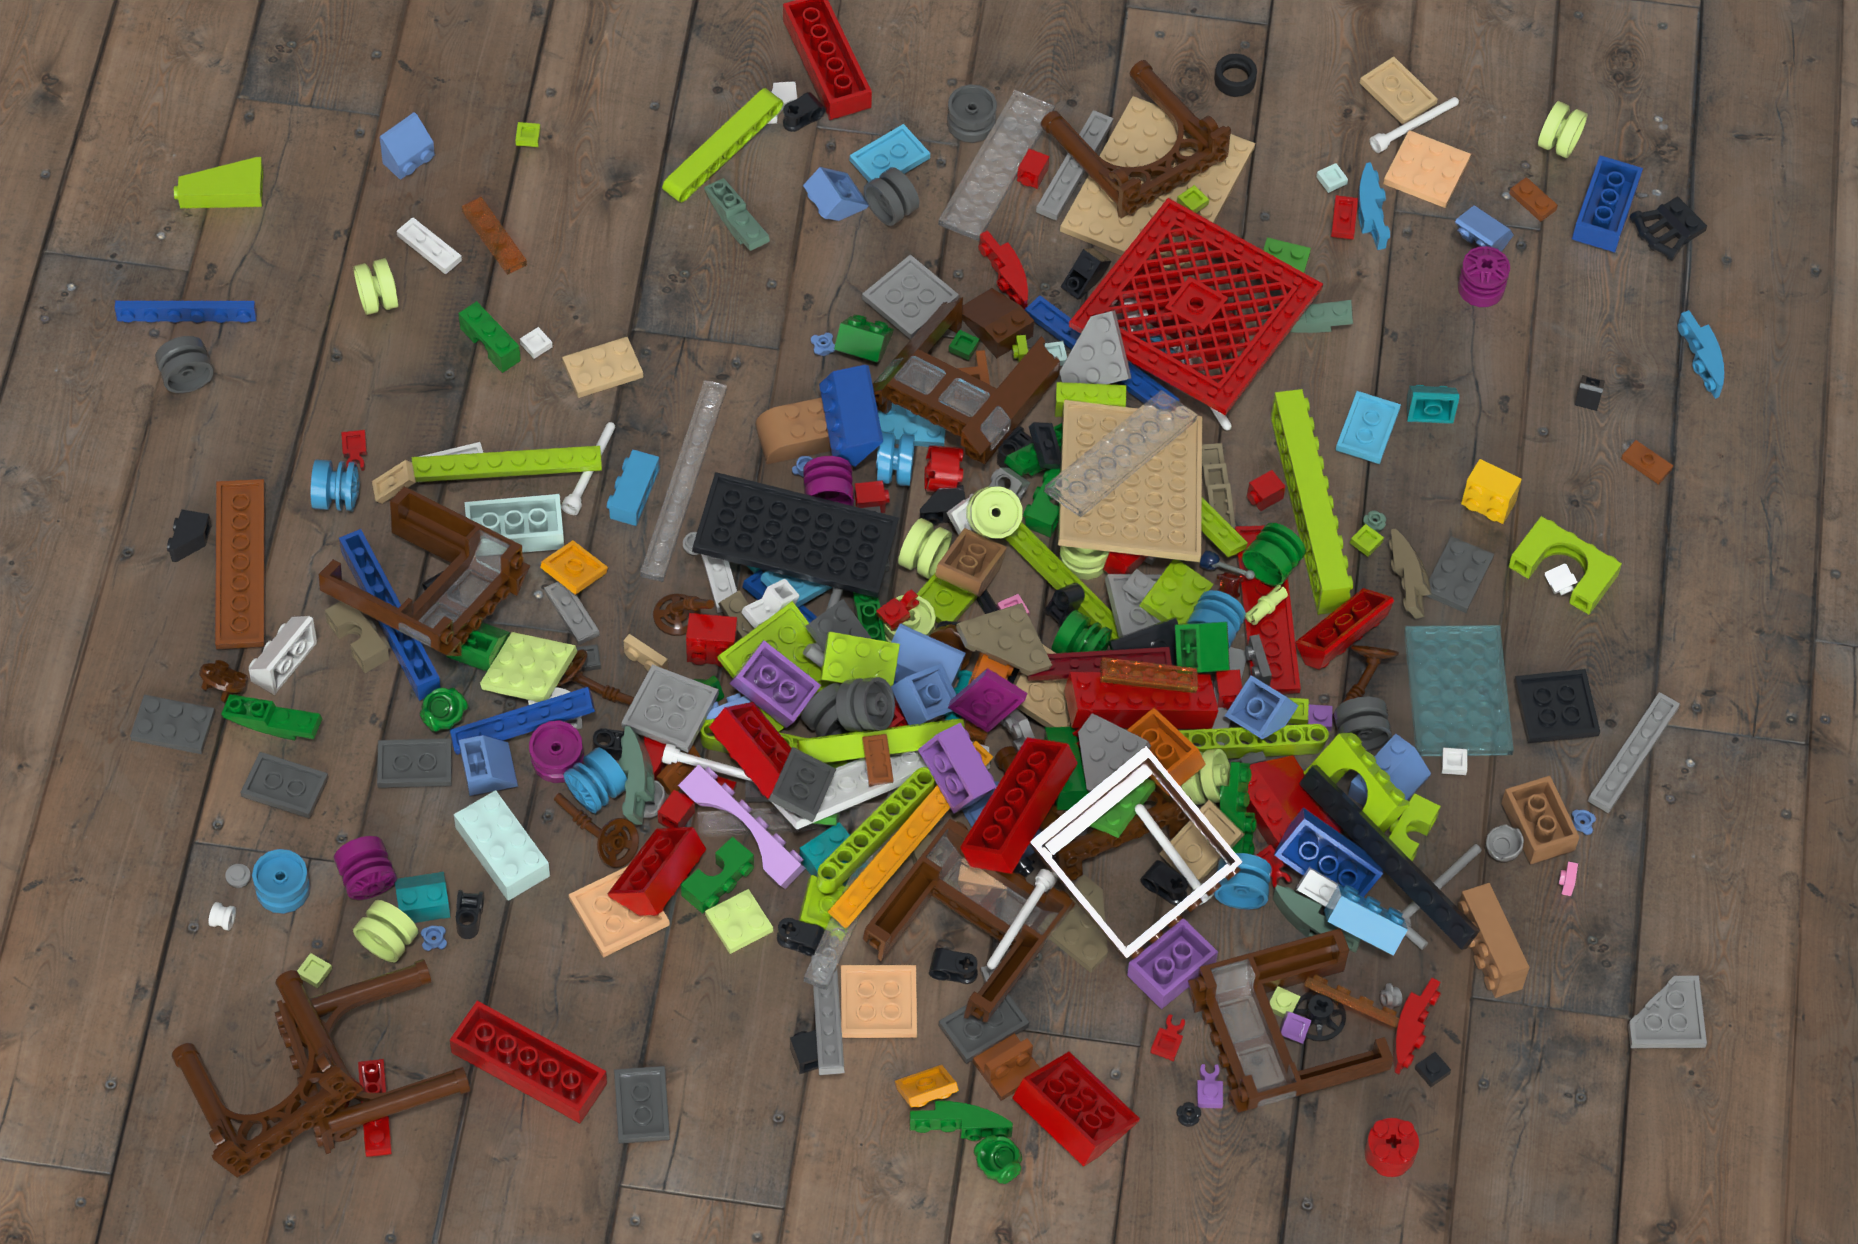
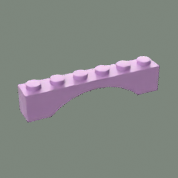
[678,765,806,889]

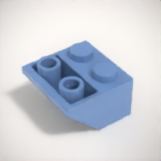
[1455,205,1514,252]
[459,735,518,796]

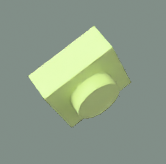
[297,953,332,988]
[1270,986,1300,1018]

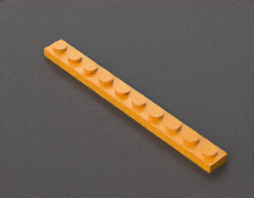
[827,741,993,929]

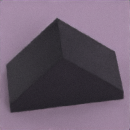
[1575,375,1605,411]

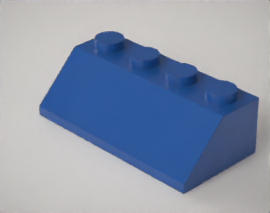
[819,365,884,467]
[1274,808,1383,897]

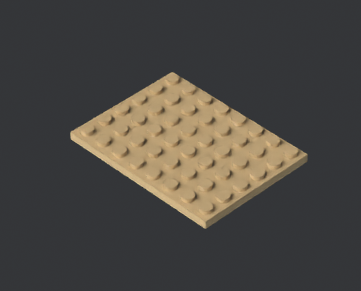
[1060,96,1255,280]
[1058,400,1202,562]

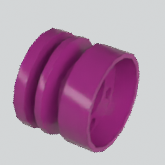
[1458,246,1510,307]
[803,456,854,506]
[334,836,397,900]

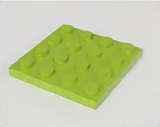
[717,601,835,732]

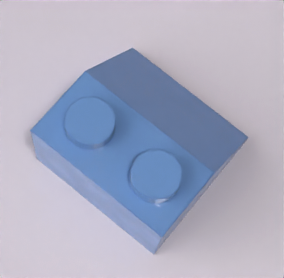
[380,112,435,180]
[803,167,869,221]
[891,664,956,725]
[1225,675,1299,739]

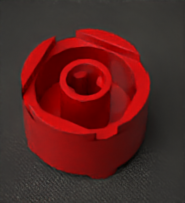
[924,445,963,492]
[1365,1118,1419,1177]

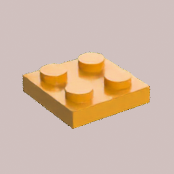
[540,540,608,595]
[895,1064,959,1108]

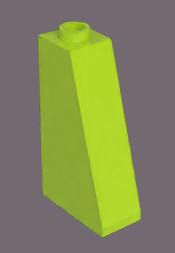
[174,157,264,208]

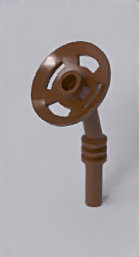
[653,594,714,636]
[1332,645,1399,719]
[556,649,635,706]
[554,793,639,867]

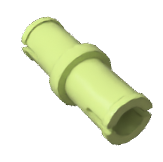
[1246,585,1288,625]

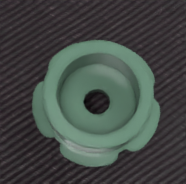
[1363,511,1386,532]

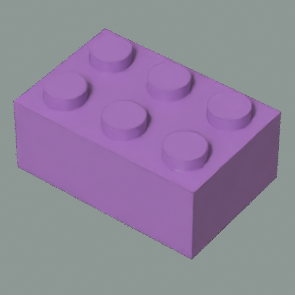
[729,641,821,728]
[918,723,996,813]
[1127,918,1218,1010]

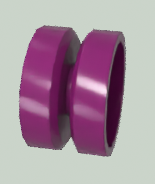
[529,721,584,783]

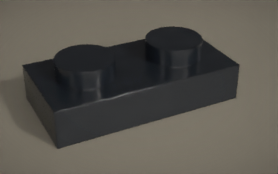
[1029,422,1061,469]

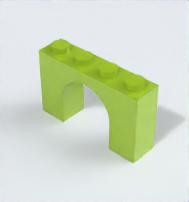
[1509,516,1622,615]
[1303,733,1410,833]

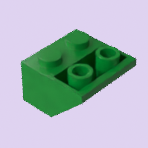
[834,314,894,362]
[446,622,510,671]
[1175,622,1230,673]

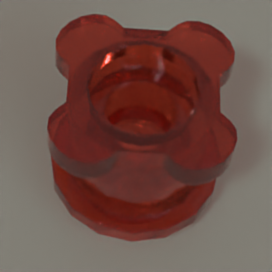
[1217,572,1245,598]

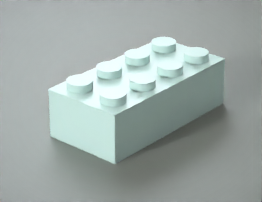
[465,494,564,557]
[454,790,550,901]

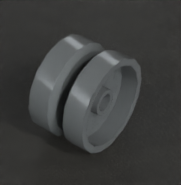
[947,84,997,143]
[864,167,920,226]
[155,336,213,393]
[836,677,895,732]
[801,683,850,737]
[1334,696,1392,751]

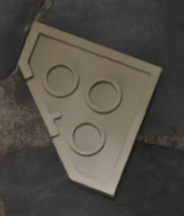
[956,603,1052,676]
[1039,875,1108,973]

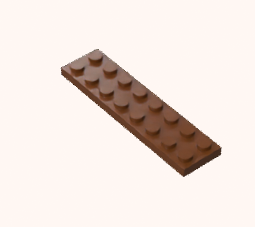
[215,479,265,649]

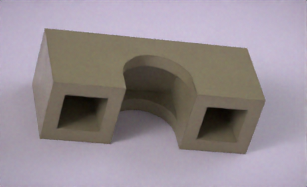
[324,601,390,673]

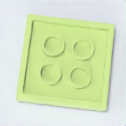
[480,632,577,702]

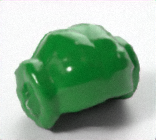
[420,687,469,732]
[973,1135,1022,1184]

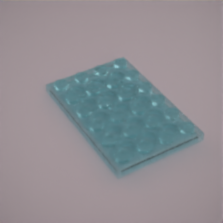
[1404,625,1514,756]

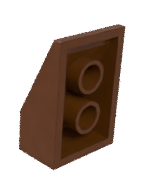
[962,288,1034,359]

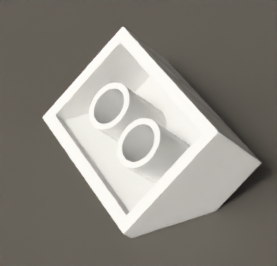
[249,616,317,695]

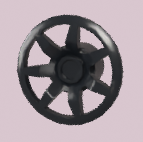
[1293,991,1346,1041]

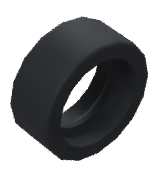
[1214,53,1257,97]

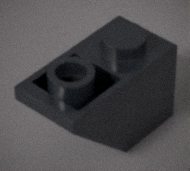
[1061,248,1112,299]
[919,485,966,526]
[167,509,212,562]
[790,1030,819,1074]

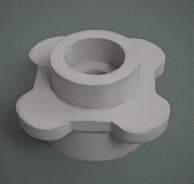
[1380,983,1402,1013]

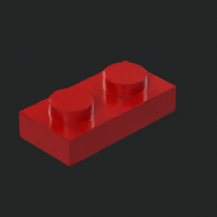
[1331,195,1358,240]

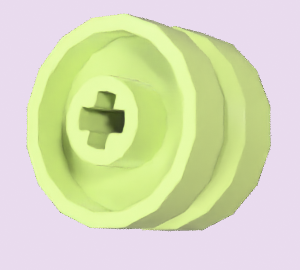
[1538,101,1588,158]
[353,258,398,315]
[966,487,1022,538]
[898,518,952,579]
[1059,546,1109,580]
[883,595,936,642]
[1181,749,1230,805]
[353,900,418,962]

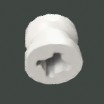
[209,902,236,931]

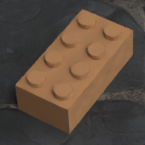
[1457,883,1530,998]

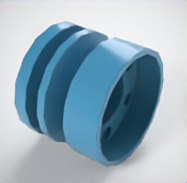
[311,459,360,511]
[1186,590,1246,648]
[563,747,627,813]

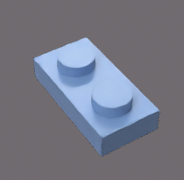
[706,693,751,720]

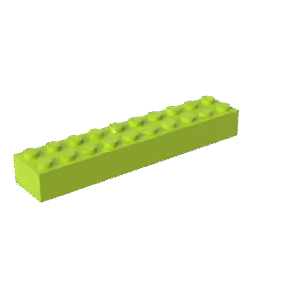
[1271,389,1353,615]

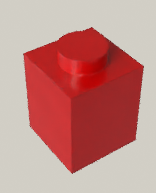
[1017,148,1049,189]
[1247,470,1286,511]
[854,481,890,513]
[1214,669,1242,709]
[658,790,695,828]

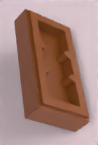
[1621,440,1673,485]
[862,734,894,786]

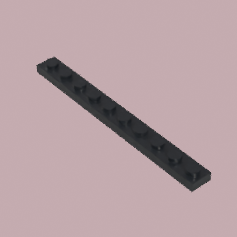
[1299,765,1480,950]

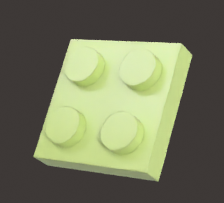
[705,889,773,954]

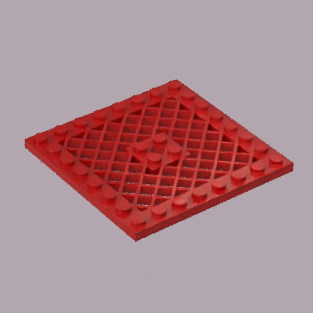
[1069,198,1323,415]

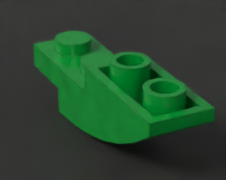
[1004,423,1062,476]
[852,592,886,641]
[221,694,322,741]
[1220,762,1257,855]
[909,1101,1013,1141]

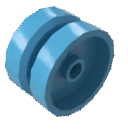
[876,432,915,486]
[252,849,310,914]
[1214,853,1272,909]

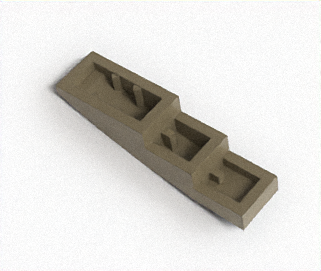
[1202,443,1236,529]

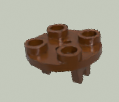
[199,660,248,702]

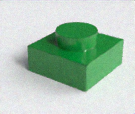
[949,330,980,361]

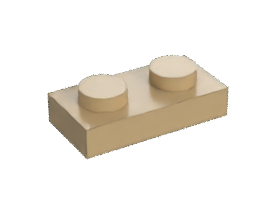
[372,460,416,504]
[624,634,668,671]

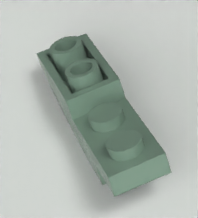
[704,178,770,251]
[1259,300,1353,333]
[618,726,655,825]
[1273,884,1362,953]

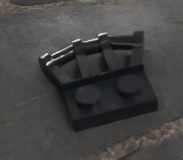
[1630,196,1707,261]

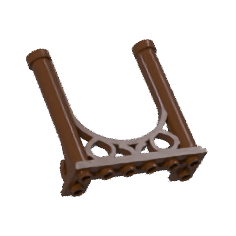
[1040,60,1231,219]
[994,728,1192,884]
[274,959,470,1154]
[172,970,364,1178]

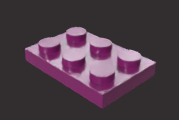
[948,668,1028,732]

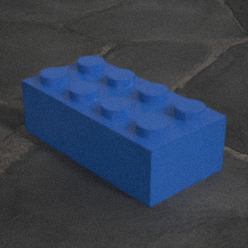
[1572,155,1643,252]

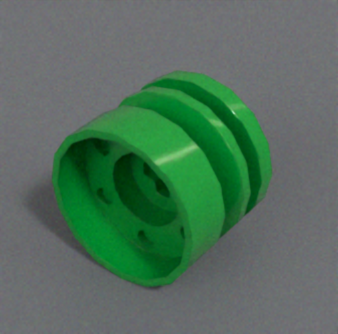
[1242,523,1306,586]
[1051,610,1112,653]

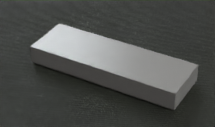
[544,581,600,645]

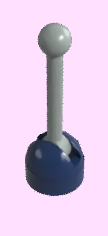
[1200,550,1255,579]

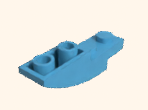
[1357,162,1390,250]
[1677,310,1724,399]

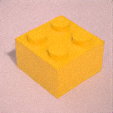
[1461,459,1522,524]

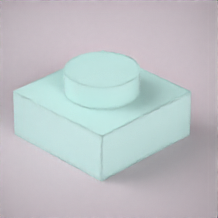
[1316,163,1348,193]
[1045,341,1067,366]

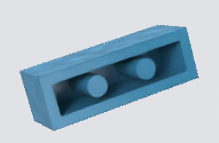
[607,450,660,526]

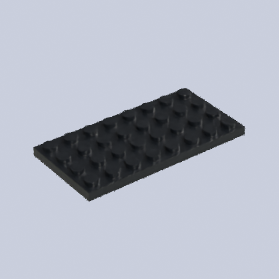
[692,472,899,598]

